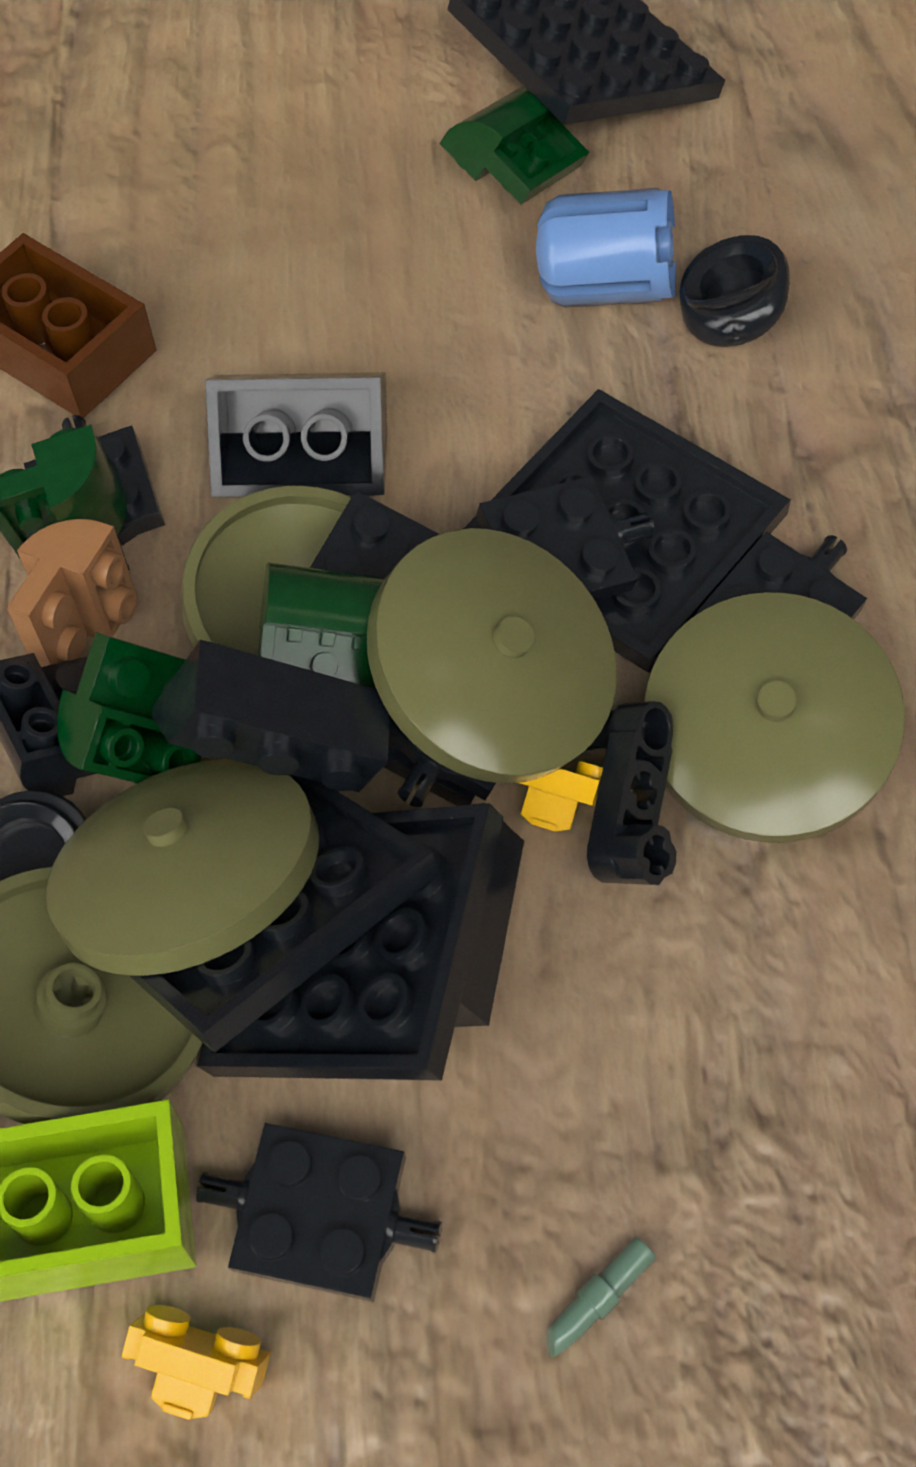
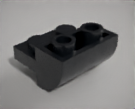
[0,653,97,796]

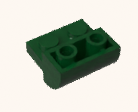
[440,86,590,205]
[0,424,127,560]
[258,562,386,689]
[57,632,202,783]

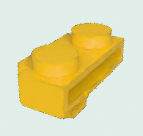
[520,761,603,832]
[122,1305,271,1420]

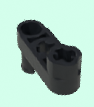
[585,701,677,885]

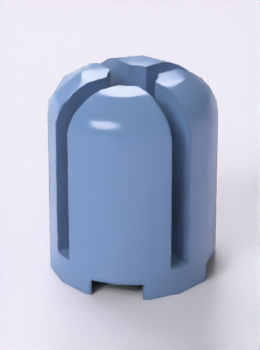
[536,187,676,307]

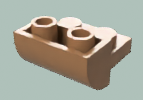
[7,519,138,667]

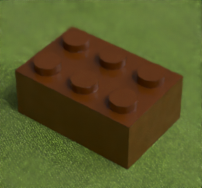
[0,233,157,418]

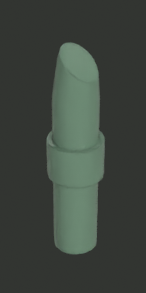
[547,1237,656,1358]

